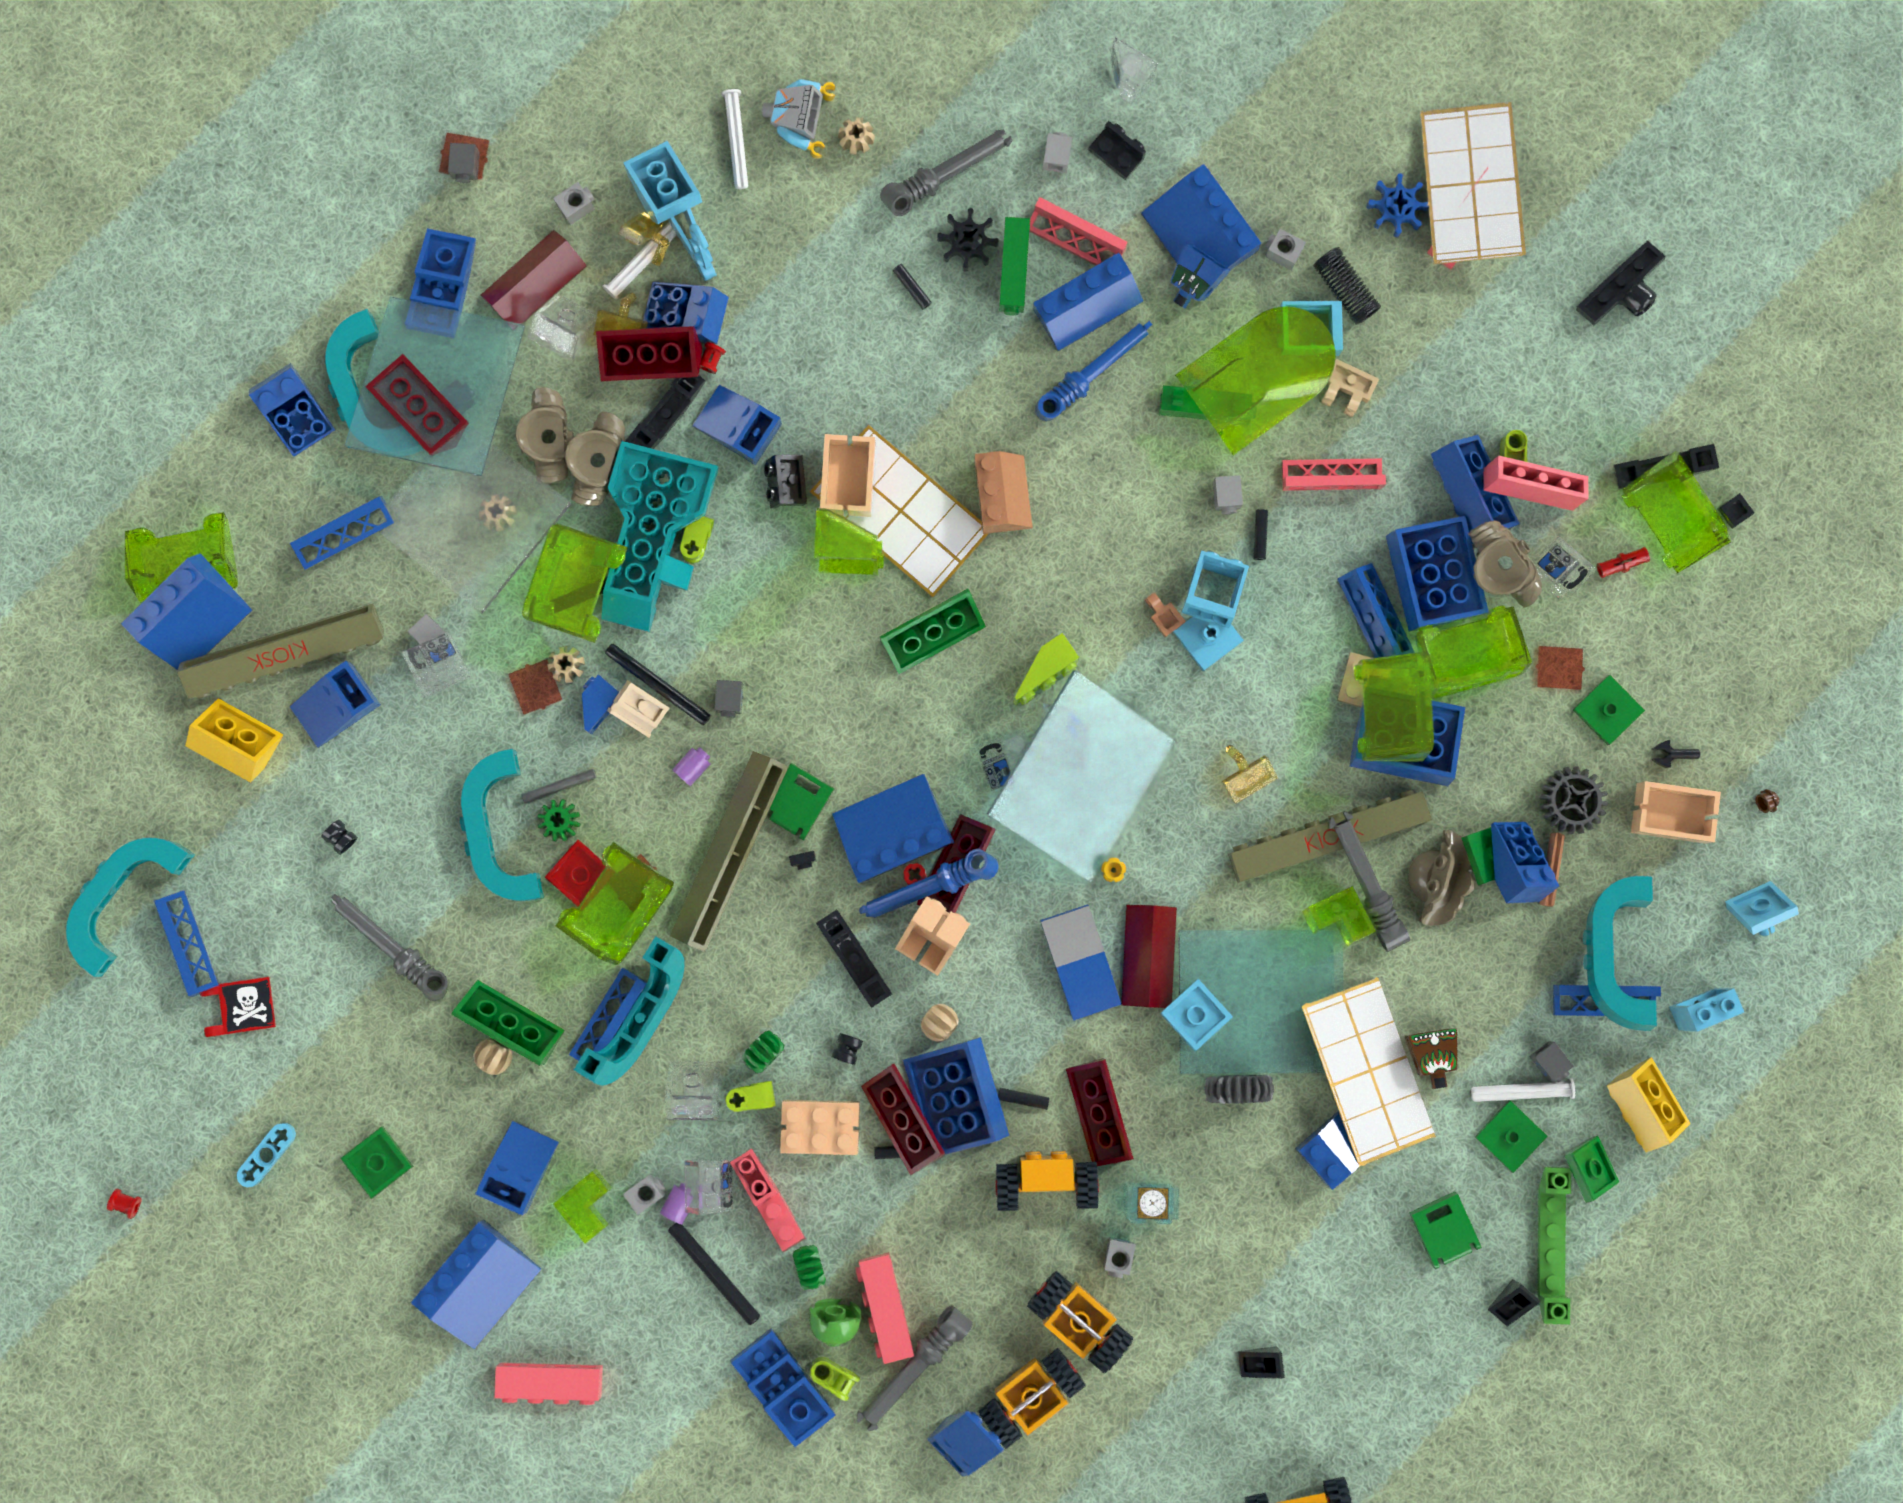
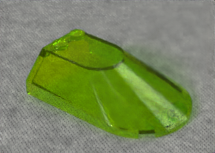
[1175,306,1336,456]

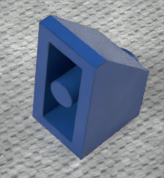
[582,675,619,734]

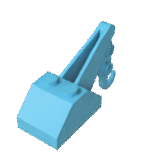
[623,141,716,281]

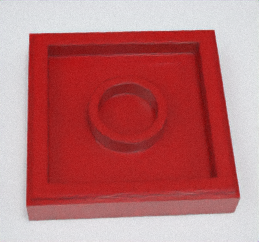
[545,839,616,911]

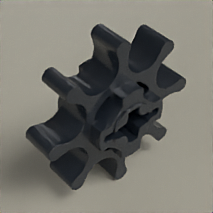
[937,208,999,272]

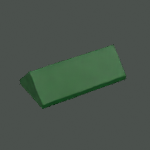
[879,589,986,674]
[451,980,565,1066]

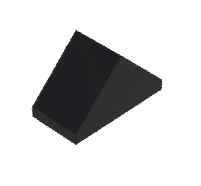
[1488,1279,1540,1327]
[1238,1346,1285,1379]

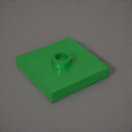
[1573,675,1645,746]
[1461,827,1495,885]
[1475,1100,1548,1173]
[340,1126,414,1199]
[1564,1136,1619,1203]

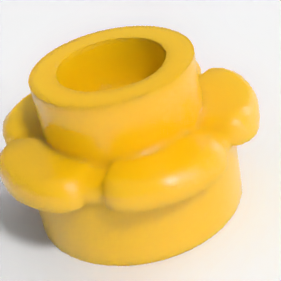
[1101,858,1126,882]

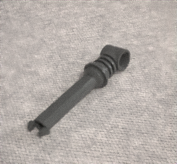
[880,129,1012,216]
[1329,811,1410,952]
[331,894,448,1001]
[857,1305,973,1431]

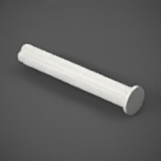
[721,89,748,189]
[603,222,681,300]
[1471,1078,1575,1102]

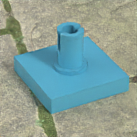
[1173,601,1244,671]
[1725,881,1799,936]
[1160,979,1233,1052]

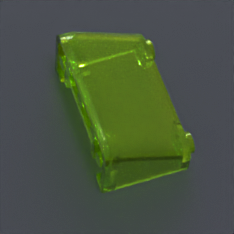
[1621,450,1731,573]
[814,508,884,575]
[125,512,238,603]
[522,524,627,643]
[1415,605,1533,699]
[1354,652,1434,761]
[555,842,674,965]

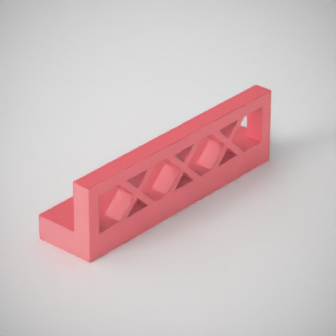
[1029,197,1128,265]
[1282,458,1386,491]

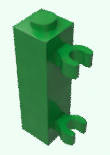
[999,217,1030,316]
[1159,385,1256,424]

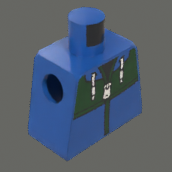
[1171,244,1231,308]

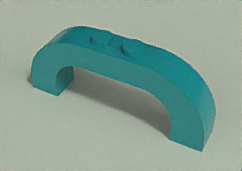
[325,309,424,458]
[460,749,544,901]
[66,838,195,977]
[1583,876,1657,1031]
[574,936,685,1086]

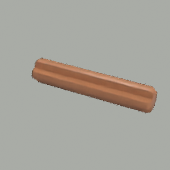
[1539,832,1565,907]

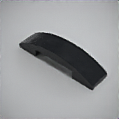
[625,375,706,449]
[1613,444,1720,490]
[816,909,892,1008]

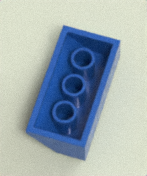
[1033,253,1143,351]
[1431,435,1520,544]

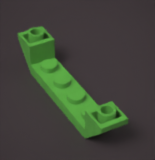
[1537,1167,1571,1325]

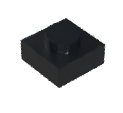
[1718,493,1755,529]
[789,850,817,870]

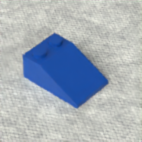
[1295,1111,1359,1190]

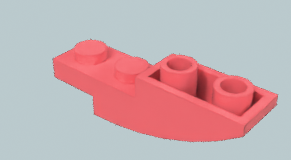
[730,1149,806,1252]

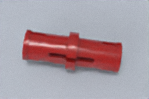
[1596,547,1650,578]

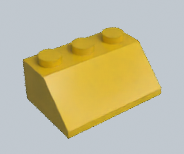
[185,698,283,783]
[1607,1057,1691,1153]

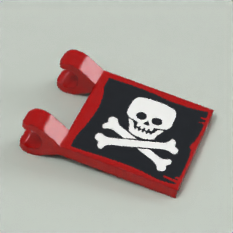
[199,977,276,1037]

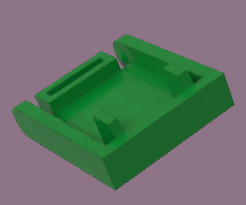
[767,763,835,841]
[1409,1191,1482,1269]

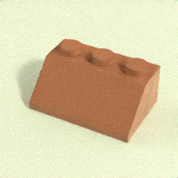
[974,451,1033,534]

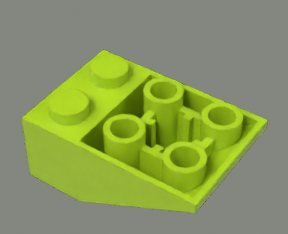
[1013,633,1080,706]

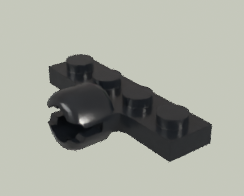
[1576,240,1666,326]

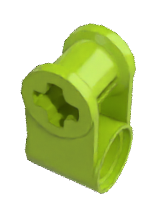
[1500,430,1528,462]
[680,516,714,564]
[726,1081,776,1112]
[811,1357,861,1401]

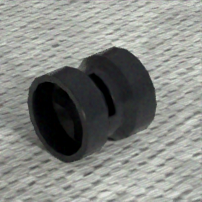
[321,819,358,855]
[832,1033,863,1065]

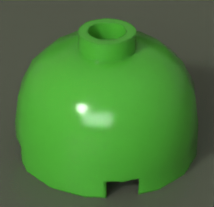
[809,1298,861,1347]

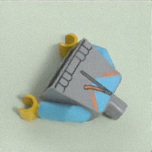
[762,79,835,158]

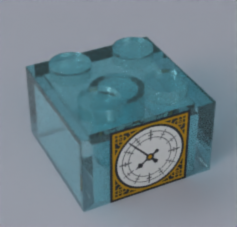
[1123,1183,1179,1224]

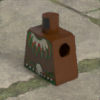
[1404,1028,1457,1089]

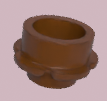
[1755,789,1780,813]

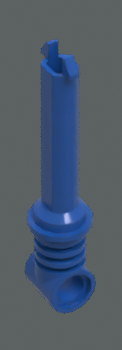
[1035,321,1153,421]
[859,849,999,918]

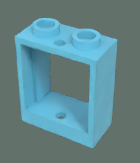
[1275,301,1343,356]
[1181,551,1249,628]
[1669,988,1744,1032]

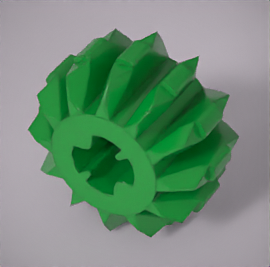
[537,799,581,842]
[742,1030,785,1074]
[792,1245,826,1290]

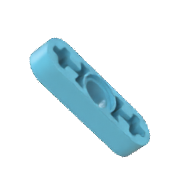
[237,1123,296,1187]

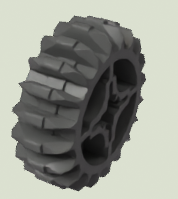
[1539,766,1609,834]
[1204,1075,1274,1104]

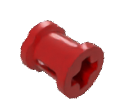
[700,342,726,374]
[903,863,927,885]
[107,1188,142,1219]

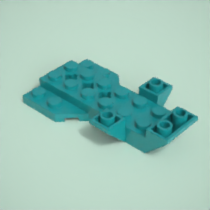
[591,441,719,632]

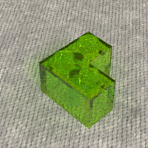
[1302,886,1376,947]
[553,1169,612,1244]

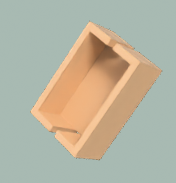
[820,434,876,517]
[1631,781,1721,844]
[895,897,970,976]
[780,1100,860,1155]

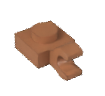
[1145,592,1186,637]

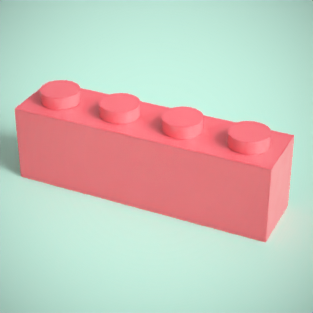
[1484,456,1589,511]
[855,1252,914,1364]
[495,1363,603,1405]

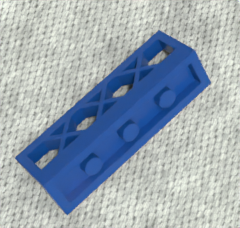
[290,496,395,569]
[1337,563,1415,667]
[154,890,219,997]
[569,968,647,1061]
[1553,985,1661,1016]

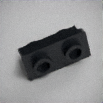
[1088,121,1146,181]
[764,455,807,509]

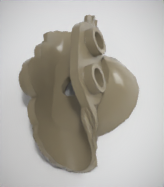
[515,387,574,484]
[565,412,625,506]
[1468,520,1542,608]
[1408,830,1476,926]

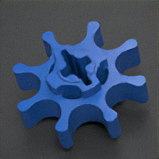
[1366,173,1429,238]

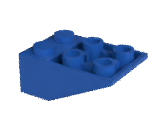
[641,282,729,344]
[249,363,335,457]
[693,385,782,466]
[290,661,381,748]
[1491,822,1559,903]
[475,1121,559,1215]
[927,1411,1004,1477]

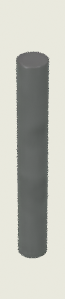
[521,769,596,803]

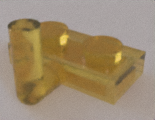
[619,211,669,266]
[593,293,648,336]
[1222,745,1278,804]

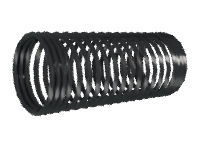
[1313,247,1381,325]

